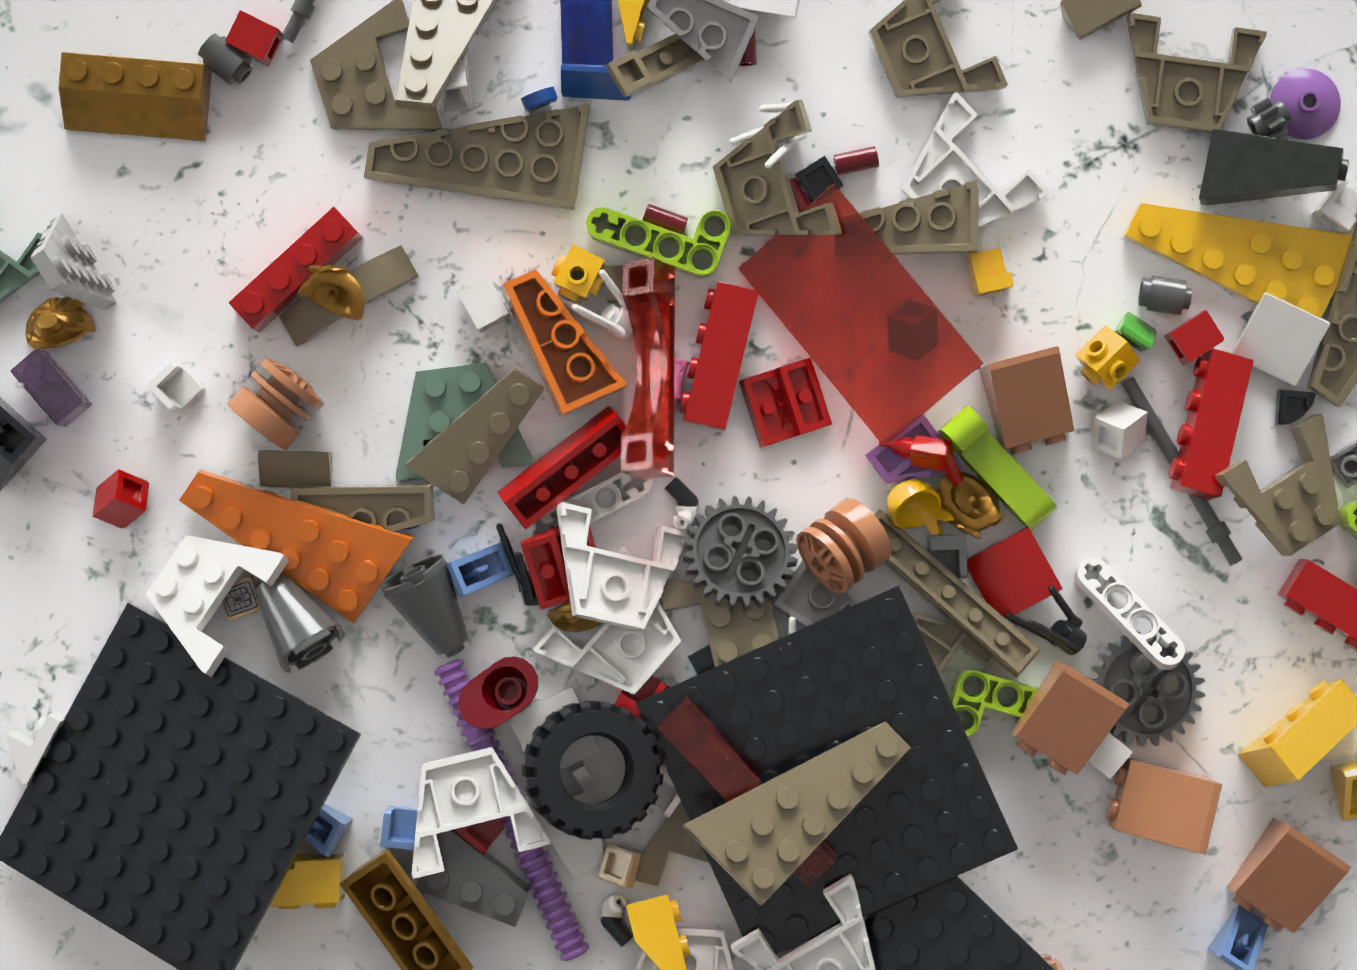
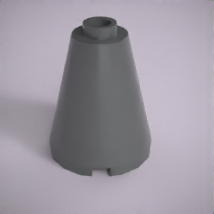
[381,555,468,657]
[254,572,345,673]

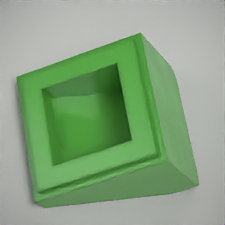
[1114,312,1156,352]

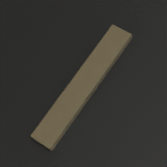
[874,509,1041,678]

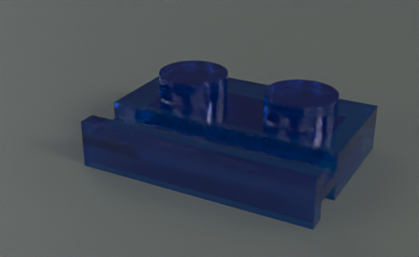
[560,0,614,66]

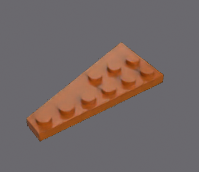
[179,470,415,623]

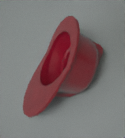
[459,656,538,729]

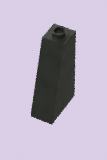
[1199,128,1349,205]

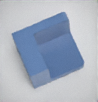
[380,806,417,850]

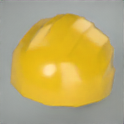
[886,478,954,536]

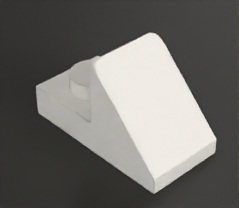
[6,712,65,785]

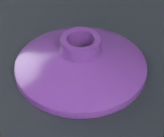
[1270,68,1341,139]

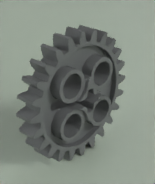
[682,496,798,611]
[1091,631,1205,747]

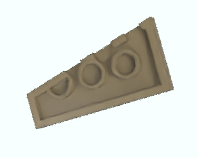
[836,180,979,257]
[405,367,544,505]
[291,484,435,532]

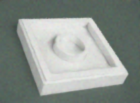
[1231,292,1330,387]
[509,686,602,770]

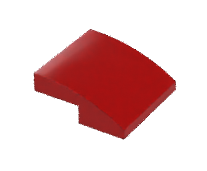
[739,357,832,448]
[520,526,596,610]
[967,527,1063,619]

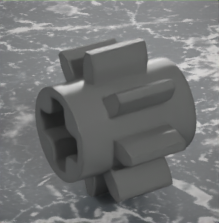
[1247,97,1292,138]

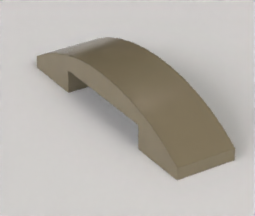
[605,34,704,97]
[279,245,419,347]

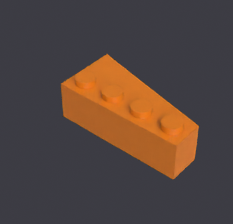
[501,269,628,418]

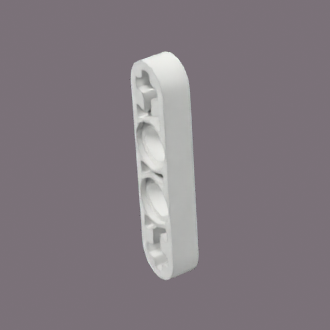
[527,466,653,538]
[1075,557,1185,670]

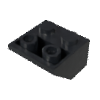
[0,397,47,491]

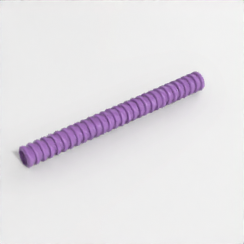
[434,658,590,961]

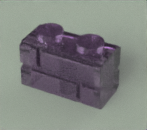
[10,348,92,427]

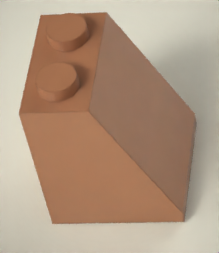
[979,346,1074,455]
[1011,661,1130,776]
[1105,758,1222,855]
[1227,818,1351,933]

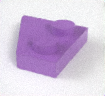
[865,413,963,484]

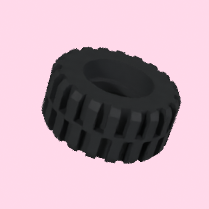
[522,701,664,840]

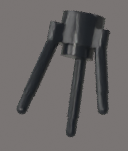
[496,523,556,606]
[1005,585,1087,655]

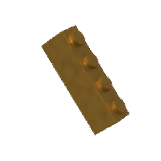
[58,52,212,142]
[340,850,474,970]

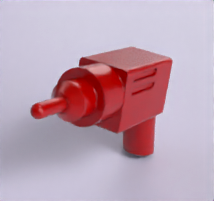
[879,435,964,485]

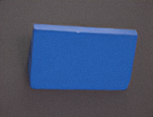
[561,64,632,101]

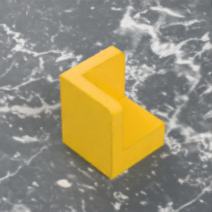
[966,248,1014,297]

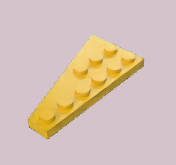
[1123,203,1352,318]

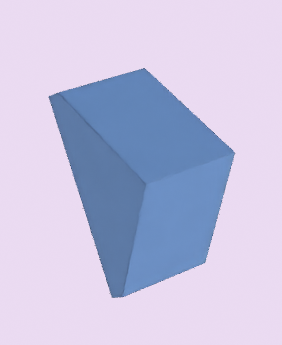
[446,542,514,597]
[305,804,353,857]
[1208,905,1268,970]

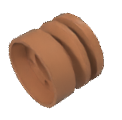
[227,356,325,450]
[796,498,892,594]

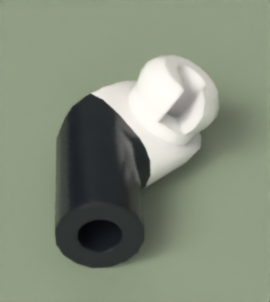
[664,476,699,530]
[600,893,634,947]

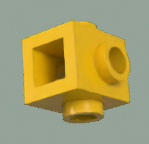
[551,244,606,303]
[1075,325,1140,391]

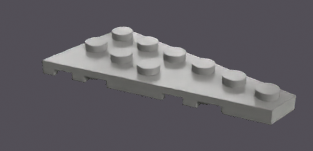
[30,214,117,310]

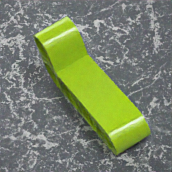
[586,207,731,279]
[937,405,1057,532]
[950,669,1038,737]

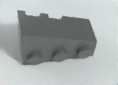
[416,830,530,927]

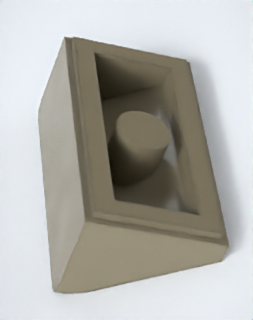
[1060,0,1142,40]
[258,450,332,487]

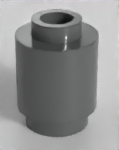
[198,33,253,85]
[1138,275,1192,315]

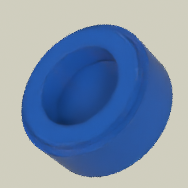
[521,86,558,112]

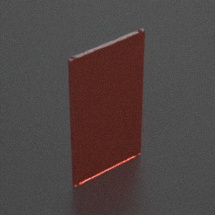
[738,184,984,447]

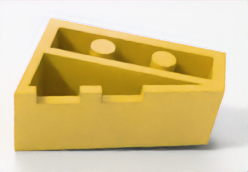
[1238,680,1357,787]
[269,854,345,909]

